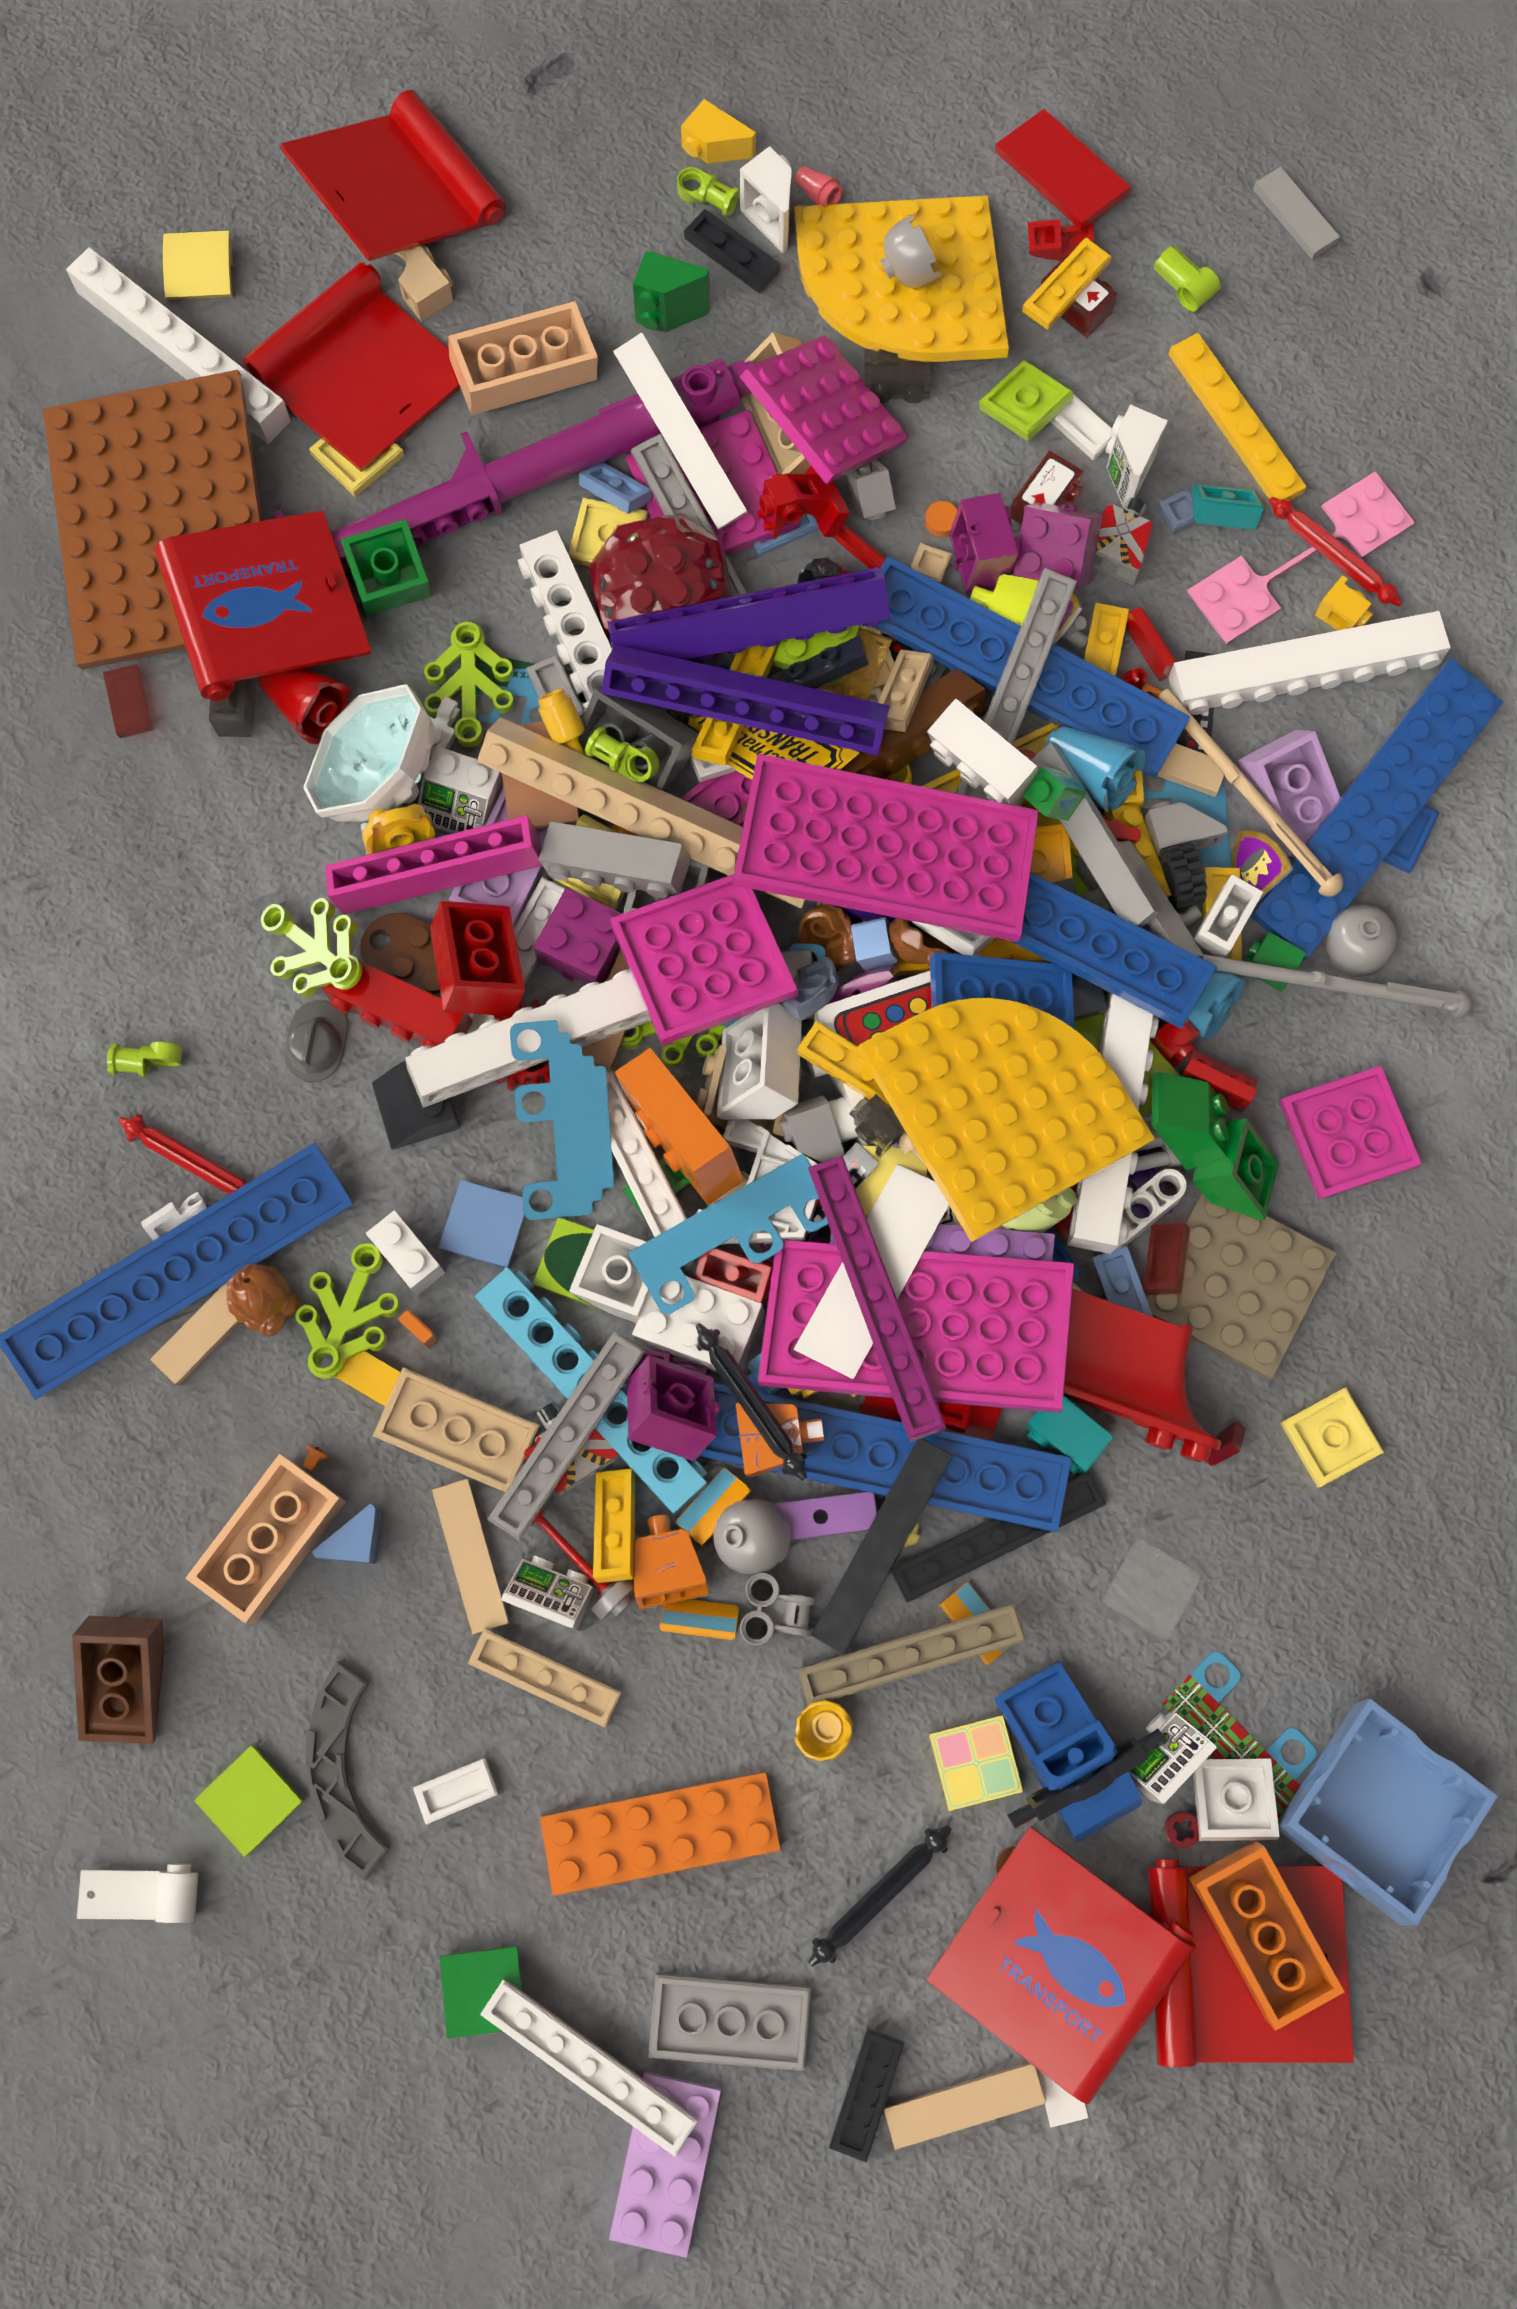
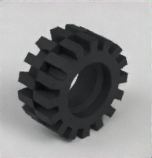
[1158,841,1207,910]

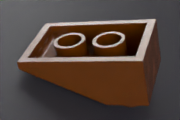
[72,1616,164,1744]

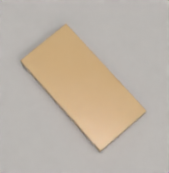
[373,1368,539,1492]

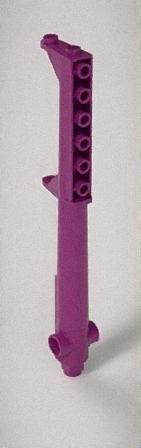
[270,358,754,585]

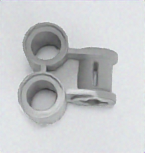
[740,1573,816,1646]

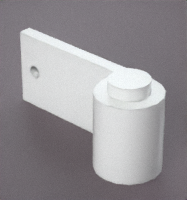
[77,1863,199,1923]

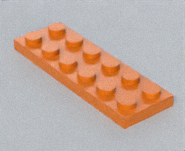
[540,1772,780,1896]

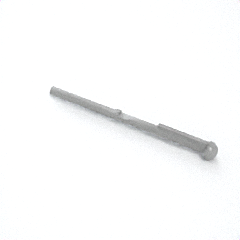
[1202,955,1471,1018]

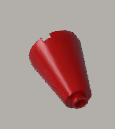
[258,668,352,744]

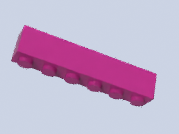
[325,815,542,915]

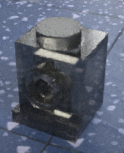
[849,1094,906,1158]

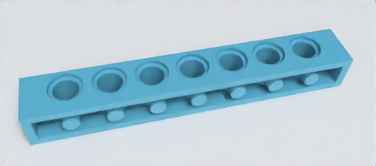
[474,1267,707,1516]

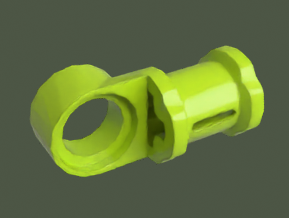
[677,167,740,217]
[585,727,660,782]
[107,1042,183,1077]

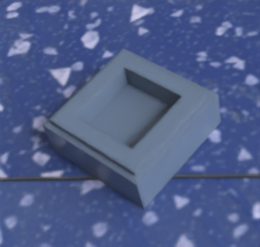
[1157,489,1197,535]

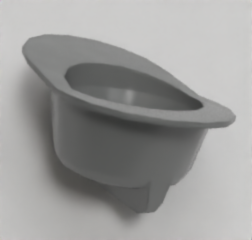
[285,1000,347,1082]

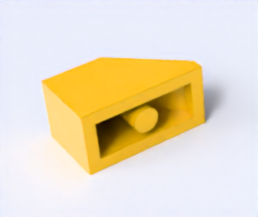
[681,99,756,164]

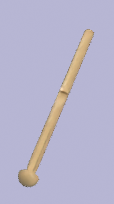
[1158,689,1343,897]

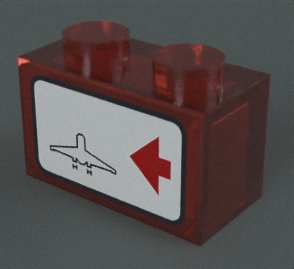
[1041,254,1117,338]
[1011,450,1083,525]

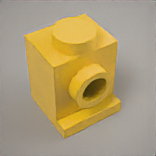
[1315,575,1373,631]

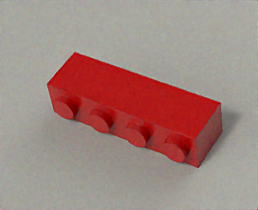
[322,962,473,1048]

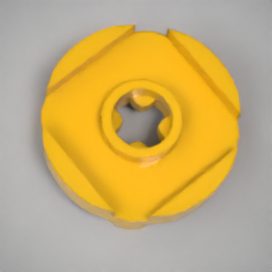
[362,804,435,855]

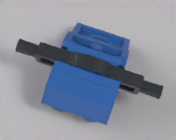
[994,1661,1166,1844]

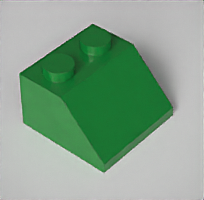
[633,250,710,332]
[340,519,431,617]
[1151,1072,1229,1170]
[1193,1118,1279,1220]

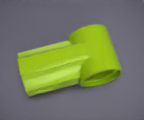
[1154,246,1221,312]

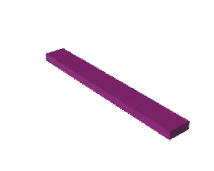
[808,1155,946,1442]

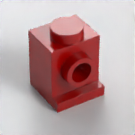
[1150,1020,1199,1068]

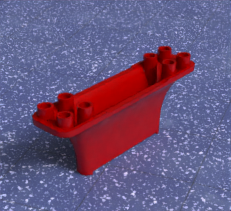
[1063,1289,1222,1463]

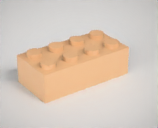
[448,301,598,415]
[185,1454,347,1625]

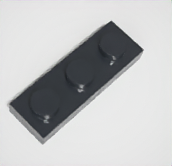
[684,209,780,294]

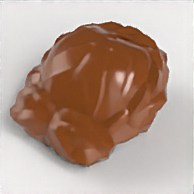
[798,903,856,972]
[889,918,954,966]
[226,1263,301,1337]

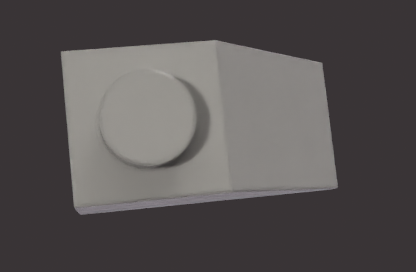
[843,459,896,520]
[1144,801,1228,857]
[779,1095,845,1162]

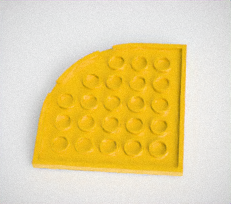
[794,195,1009,362]
[857,998,1155,1243]

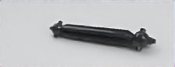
[696,1323,807,1481]
[808,1825,952,1966]

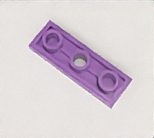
[775,1492,877,1541]

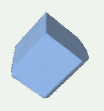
[851,917,898,970]

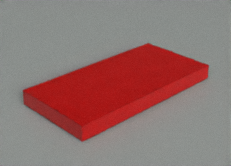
[995,109,1131,230]

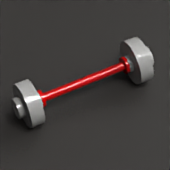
[532,1495,634,1621]

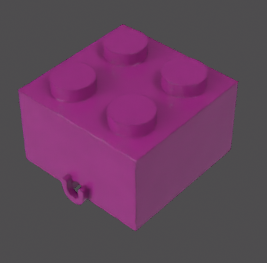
[949,493,1020,594]
[1013,502,1103,589]
[533,888,622,984]
[627,1355,720,1461]

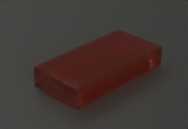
[103,664,153,738]
[1143,1222,1190,1296]

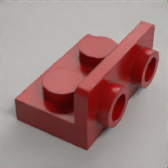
[1181,1050,1257,1113]

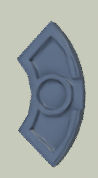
[783,957,838,1021]

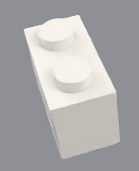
[1193,875,1263,958]
[366,1210,445,1296]

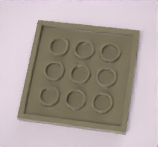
[1146,1192,1336,1381]

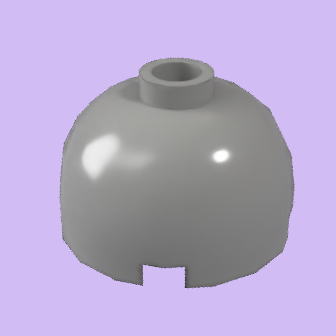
[880,215,942,288]
[1323,904,1397,977]
[713,1499,791,1575]

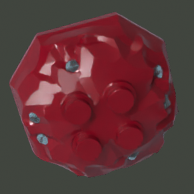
[589,514,732,641]

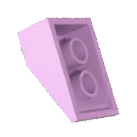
[1237,730,1341,857]

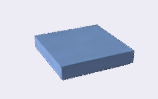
[438,1180,530,1269]

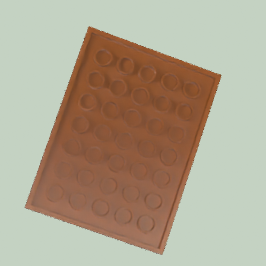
[43,369,263,669]

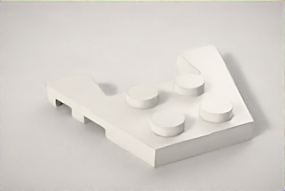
[697,1119,818,1244]

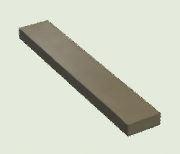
[798,1603,1027,1705]

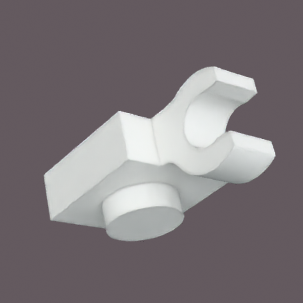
[429,696,461,758]
[141,1192,207,1241]

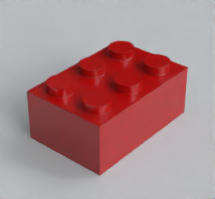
[430,901,525,1016]

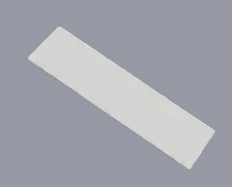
[794,1164,949,1379]

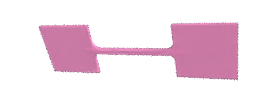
[1187,471,1415,644]

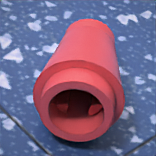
[795,166,843,208]

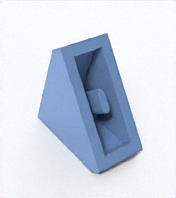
[311,1503,381,1565]

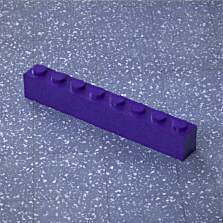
[607,567,890,661]
[602,644,890,755]

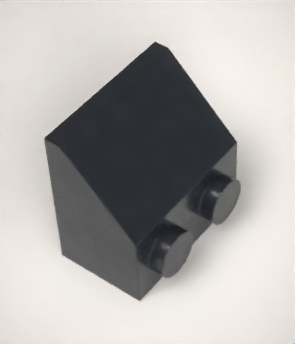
[372,1061,461,1150]

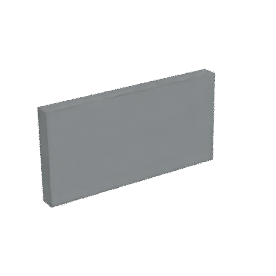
[648,1973,811,2071]

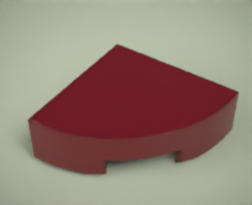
[1207,1420,1246,1466]

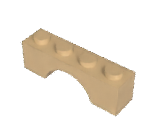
[394,245,453,322]

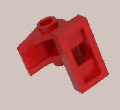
[756,465,850,540]

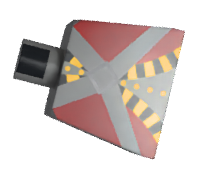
[1093,498,1153,586]
[535,1402,620,1497]

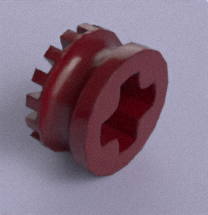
[1163,1811,1199,1848]

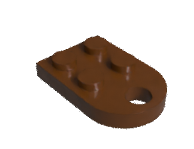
[360,913,442,999]

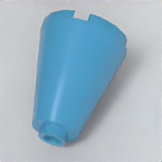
[1045,726,1146,812]
[1187,971,1245,1039]

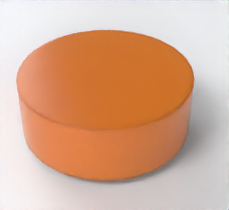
[925,501,957,537]

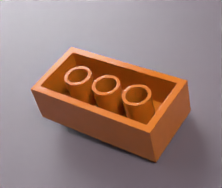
[614,1048,744,1205]
[1188,1840,1344,2031]

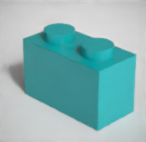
[1023,1396,1113,1475]

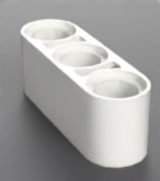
[1115,1169,1186,1250]

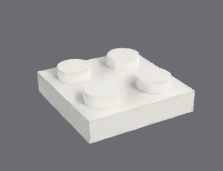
[1193,1759,1280,1841]

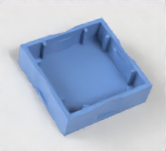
[1278,1699,1498,1926]

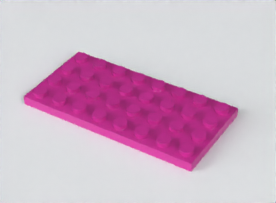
[732,753,1038,942]
[758,1240,1074,1413]

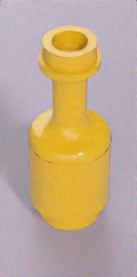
[538,688,586,756]

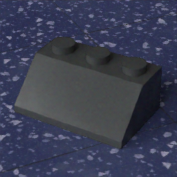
[579,685,699,792]

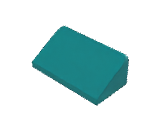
[1191,483,1264,530]

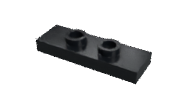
[767,635,869,689]
[829,2028,905,2163]

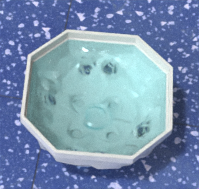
[303,684,437,822]

